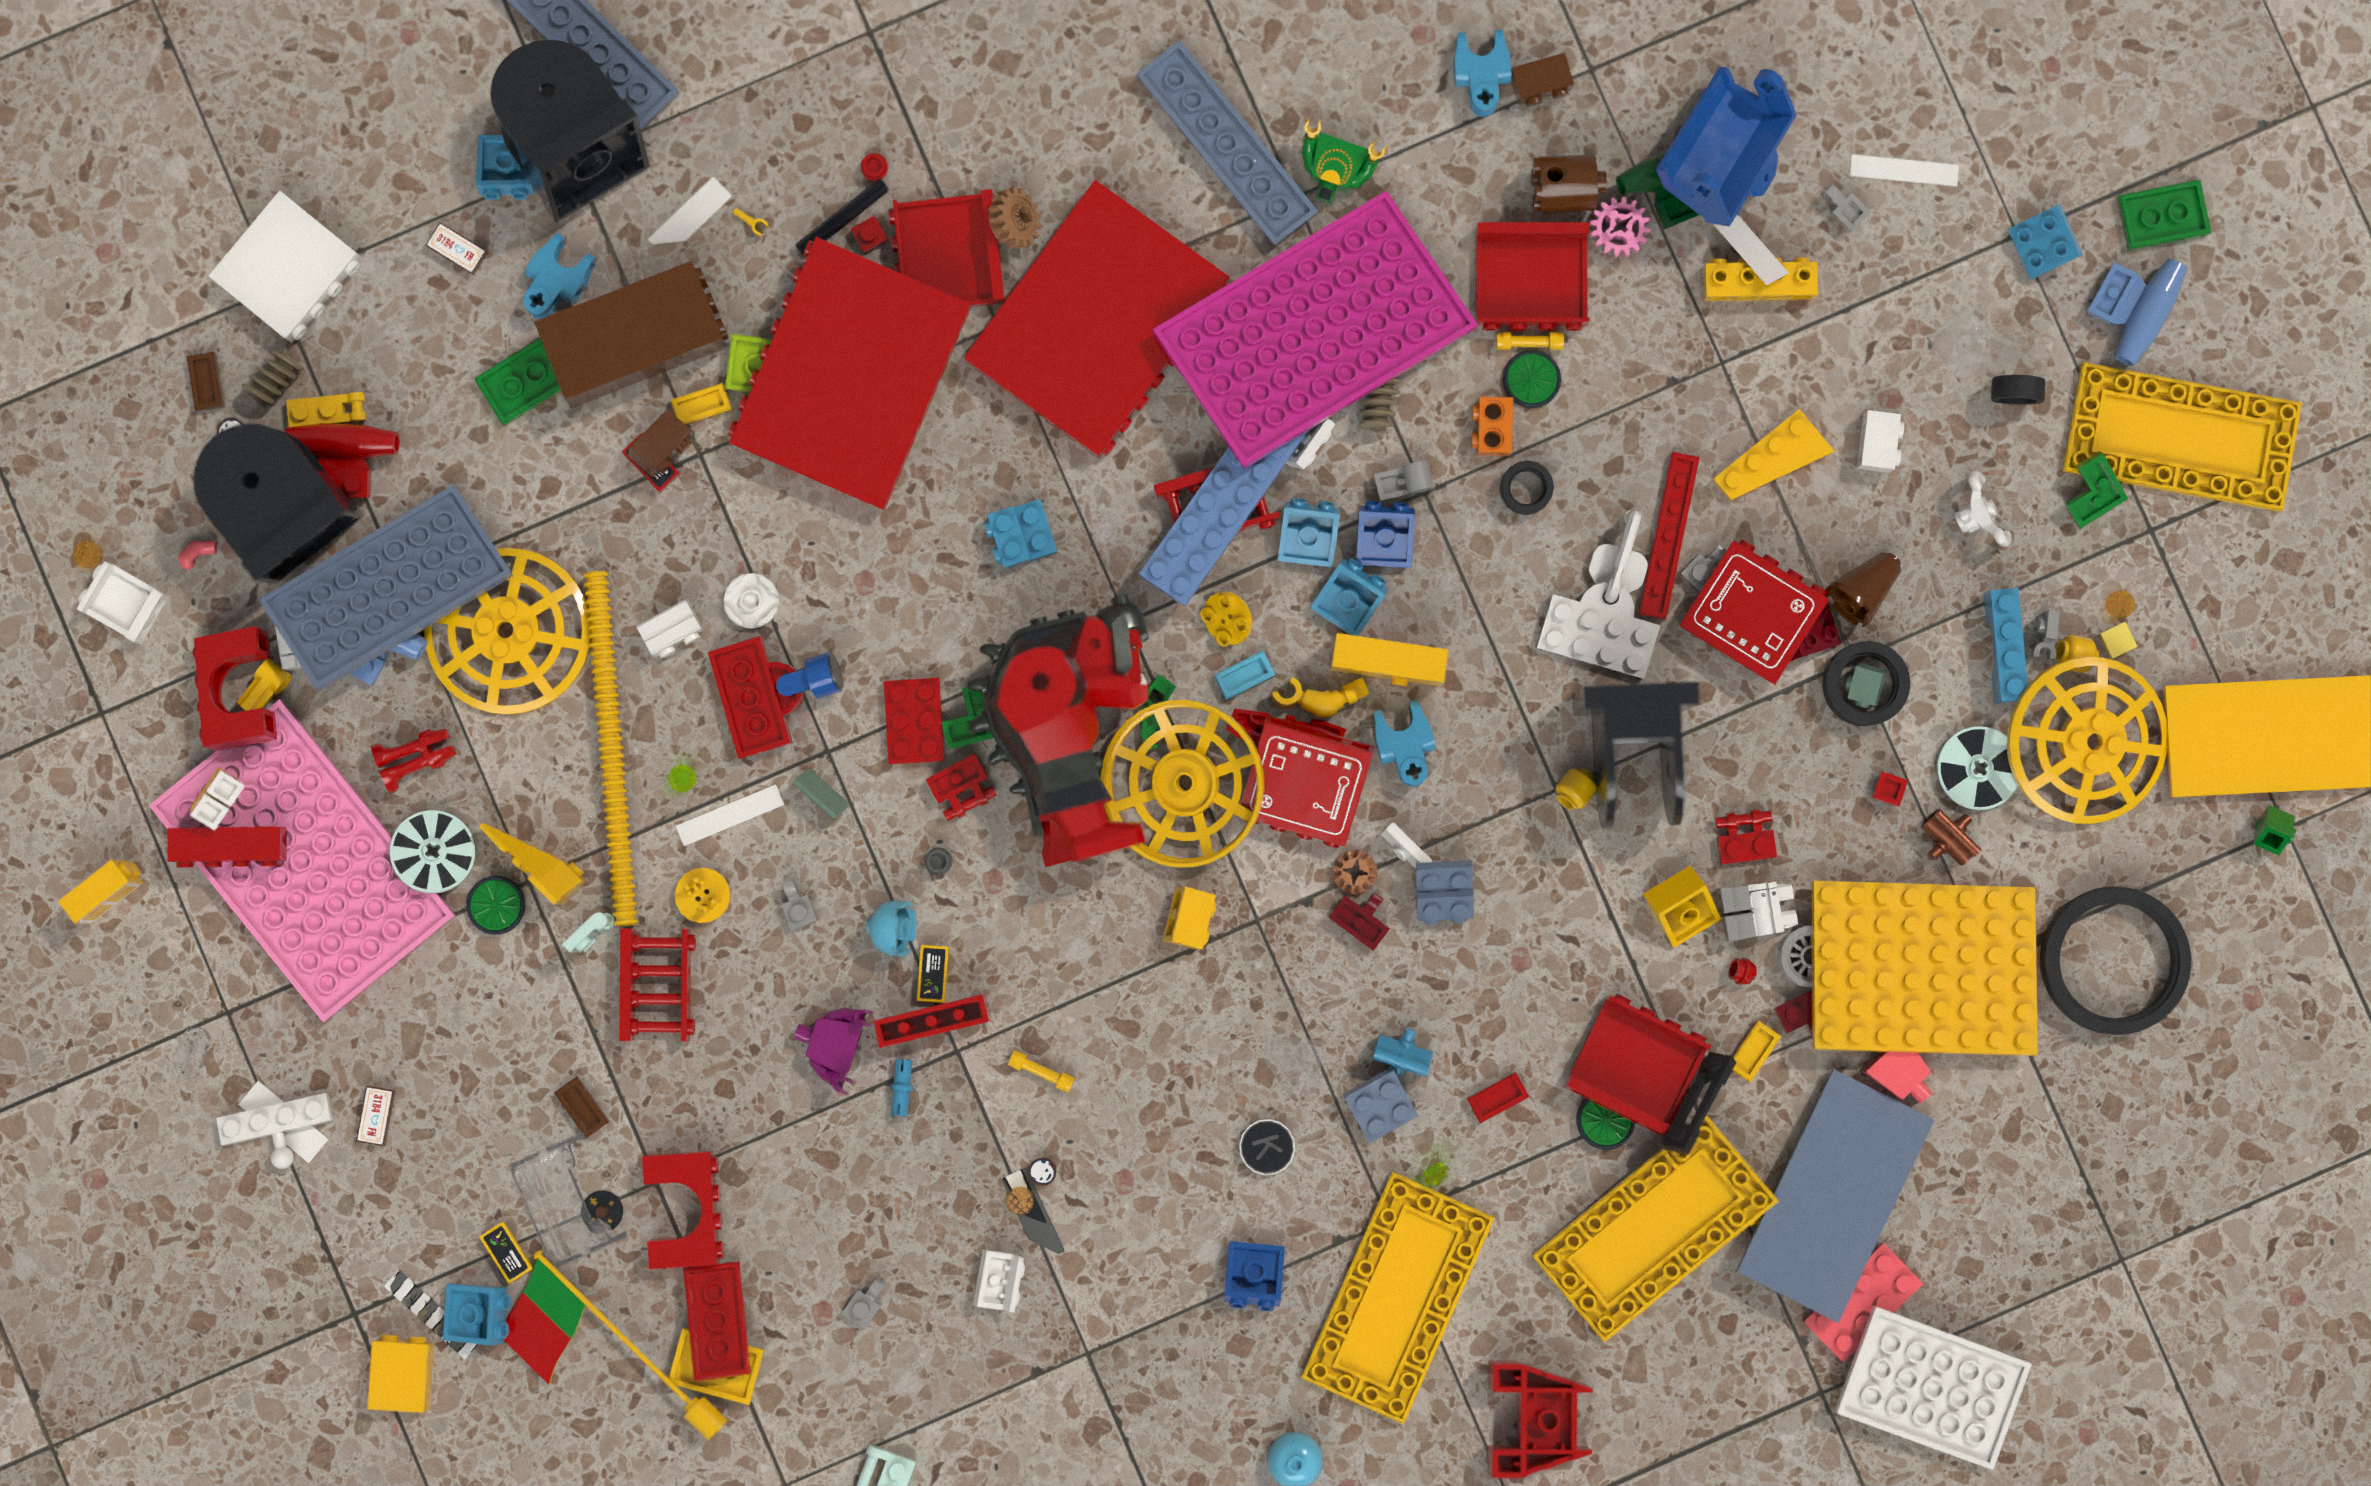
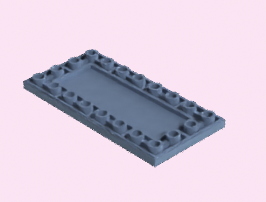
[1735,1069,1934,1323]

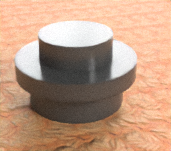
[924,847,953,875]

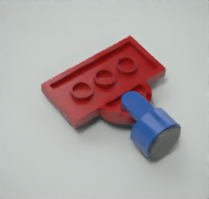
[707,636,844,759]

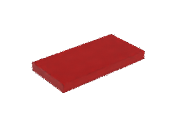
[683,1261,751,1382]

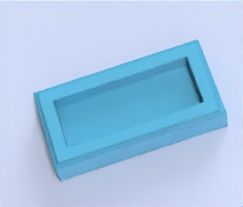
[1213,650,1276,700]

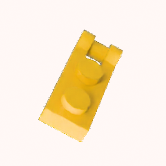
[286,392,367,427]

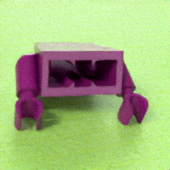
[794,1007,873,1095]

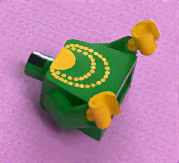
[1301,117,1388,203]

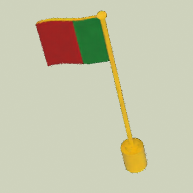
[503,1251,728,1441]

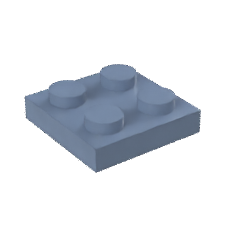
[1343,1067,1418,1143]

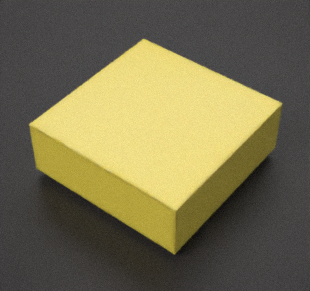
[2098,622,2138,659]

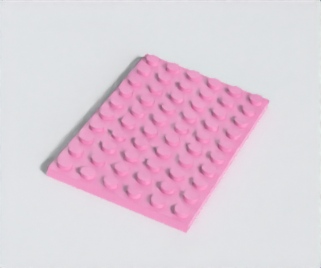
[148,699,456,1022]

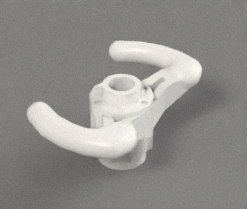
[1955,470,2012,547]

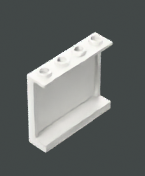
[209,191,362,343]

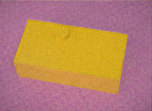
[1330,633,1449,687]

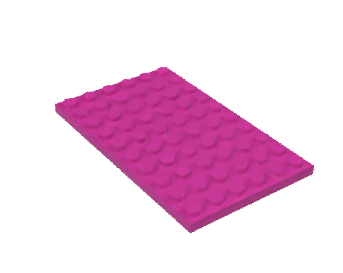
[1153,191,1478,469]

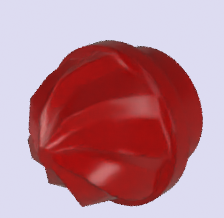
[1728,957,1757,985]

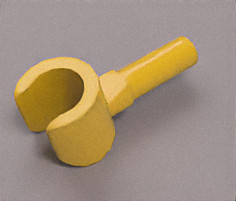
[733,208,768,236]

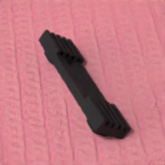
[1661,1052,1737,1155]

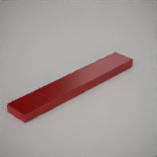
[1638,452,1700,620]

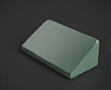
[793,769,849,820]

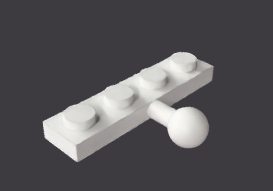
[216,1093,334,1169]

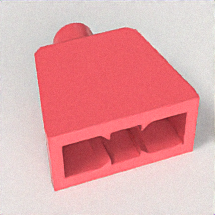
[1862,1052,1932,1104]

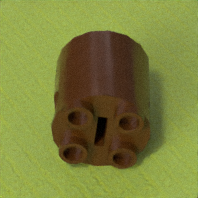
[1531,154,1607,213]

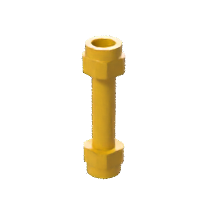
[1496,332,1564,350]
[1008,1050,1075,1093]

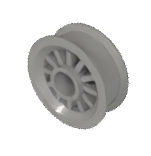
[1778,926,1812,987]

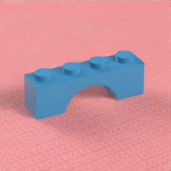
[1984,588,2028,704]

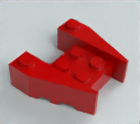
[1488,1360,1593,1478]

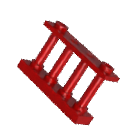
[1154,467,1280,532]
[619,929,696,1041]

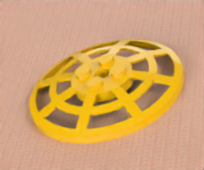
[424,548,591,715]
[2006,656,2168,824]
[1101,699,1264,868]

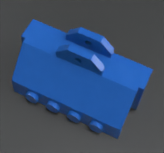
[1656,66,1797,227]

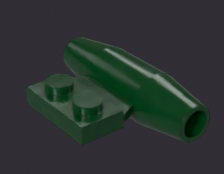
[1616,151,1699,230]

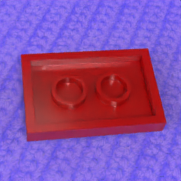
[884,678,945,765]

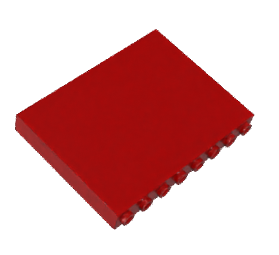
[964,180,1230,459]
[727,237,972,510]

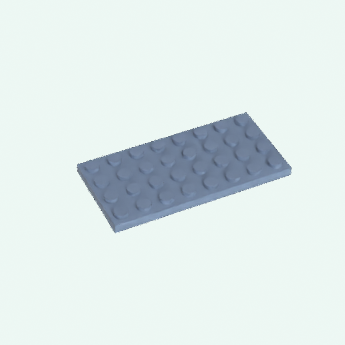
[259,485,513,692]

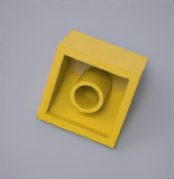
[1643,865,1721,948]

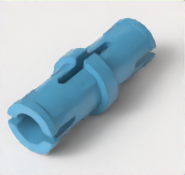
[890,1059,913,1116]

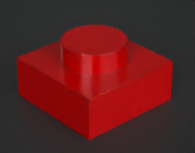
[851,215,889,254]
[1871,771,1908,807]

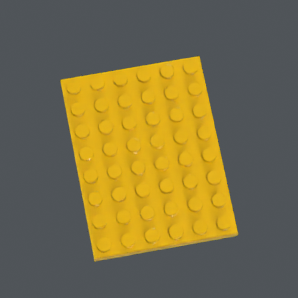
[1812,881,2038,1056]

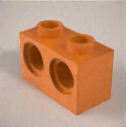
[1472,397,1513,457]

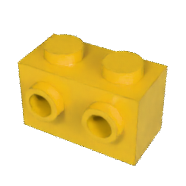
[1162,886,1216,949]

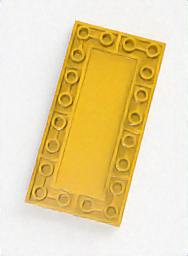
[2062,362,2302,512]
[2163,675,2371,798]
[1532,1115,1779,1343]
[1301,1171,1495,1424]

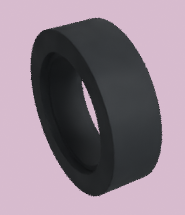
[1822,641,1910,726]

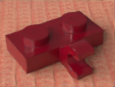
[1328,893,1390,951]
[1773,990,1812,1036]

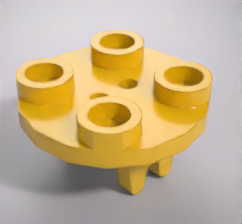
[1200,591,1254,647]
[675,868,732,923]

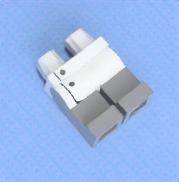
[1718,882,1798,942]

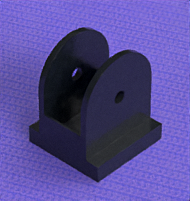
[490,40,650,223]
[193,423,364,584]
[1572,681,1699,829]

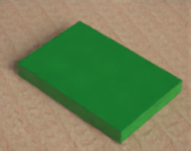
[2117,180,2212,251]
[474,338,561,426]

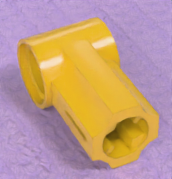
[237,659,292,710]

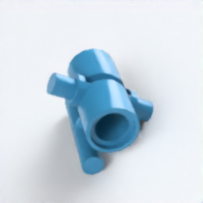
[1371,1027,1433,1080]

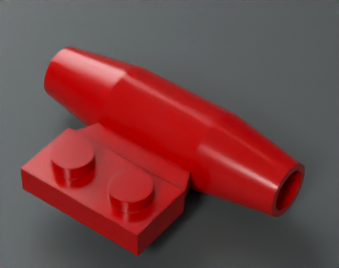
[285,423,400,498]

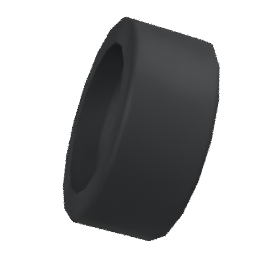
[1991,375,2045,405]
[1500,460,1554,515]

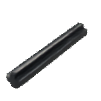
[796,179,888,255]

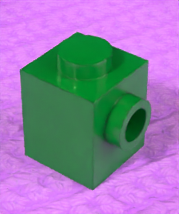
[2253,805,2296,856]

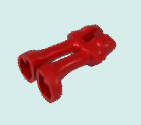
[370,729,457,794]

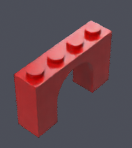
[192,626,277,751]
[642,1150,724,1270]

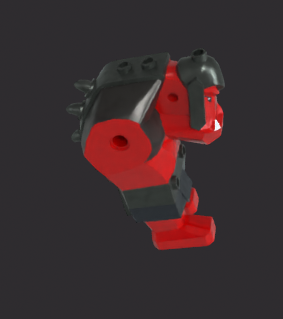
[967,594,1149,867]

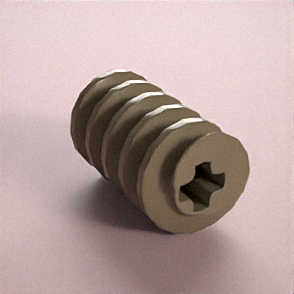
[242,349,304,409]
[1358,377,1402,434]

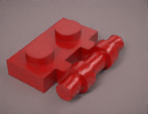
[925,753,997,821]
[1715,809,1777,865]

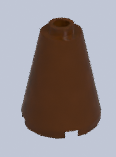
[1825,552,1901,627]

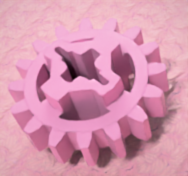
[1589,197,1650,258]

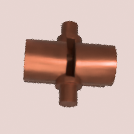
[1920,808,1982,866]

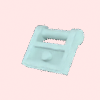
[562,912,615,953]
[856,1444,917,1486]

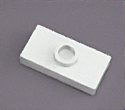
[1380,822,1432,869]

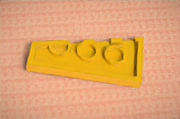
[1712,409,1835,501]

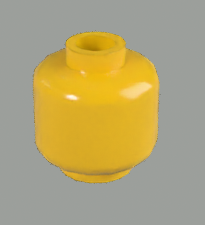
[2055,635,2099,673]
[1555,768,1597,810]

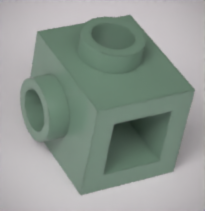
[1845,663,1887,708]

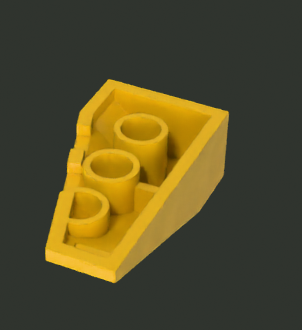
[479,823,586,905]

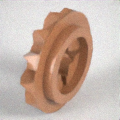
[1333,850,1377,894]

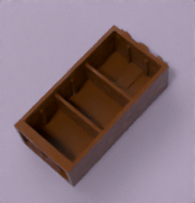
[534,261,729,408]

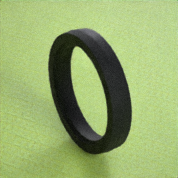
[2040,886,2191,1035]

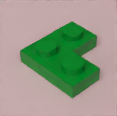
[2064,451,2128,529]
[942,687,994,750]

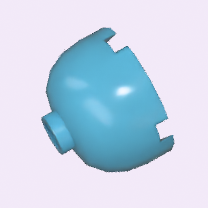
[866,900,917,957]
[1267,1432,1323,1486]

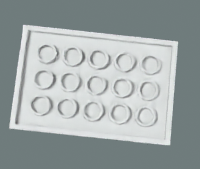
[1834,1305,2032,1470]

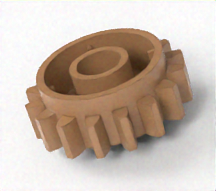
[989,186,1042,249]

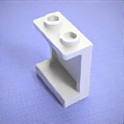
[77,561,170,644]

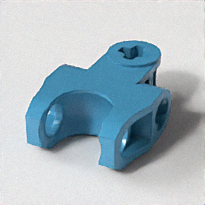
[1453,30,1511,117]
[523,233,597,319]
[1373,700,1436,787]

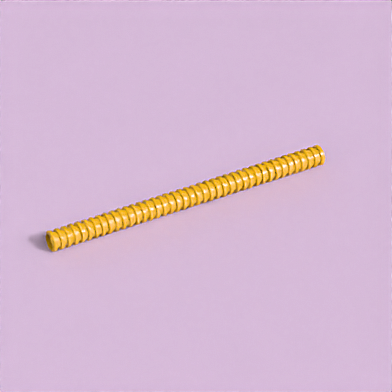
[583,571,639,927]

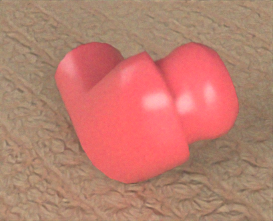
[178,540,218,569]

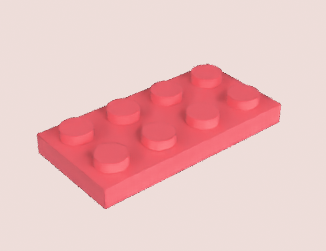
[1802,1243,1923,1362]

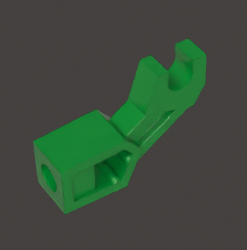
[1140,674,1176,750]

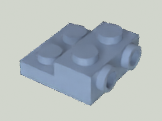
[1416,860,1474,925]

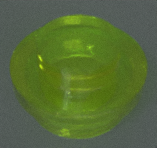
[668,764,697,792]
[1423,1161,1450,1186]

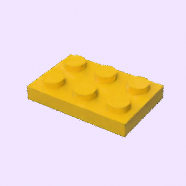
[669,1328,765,1405]

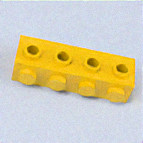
[1702,257,1818,301]

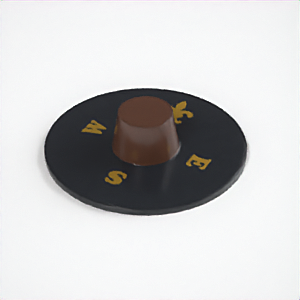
[581,1190,623,1233]

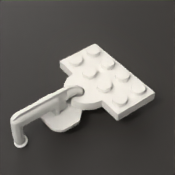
[1537,510,1660,679]

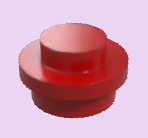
[860,153,888,181]

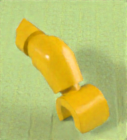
[1271,676,1369,718]

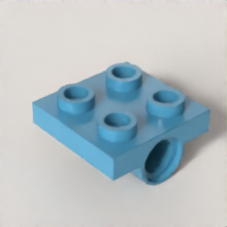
[2008,204,2083,279]

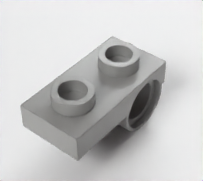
[1373,461,1434,502]

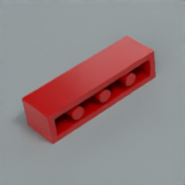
[167,826,287,868]
[873,994,991,1048]

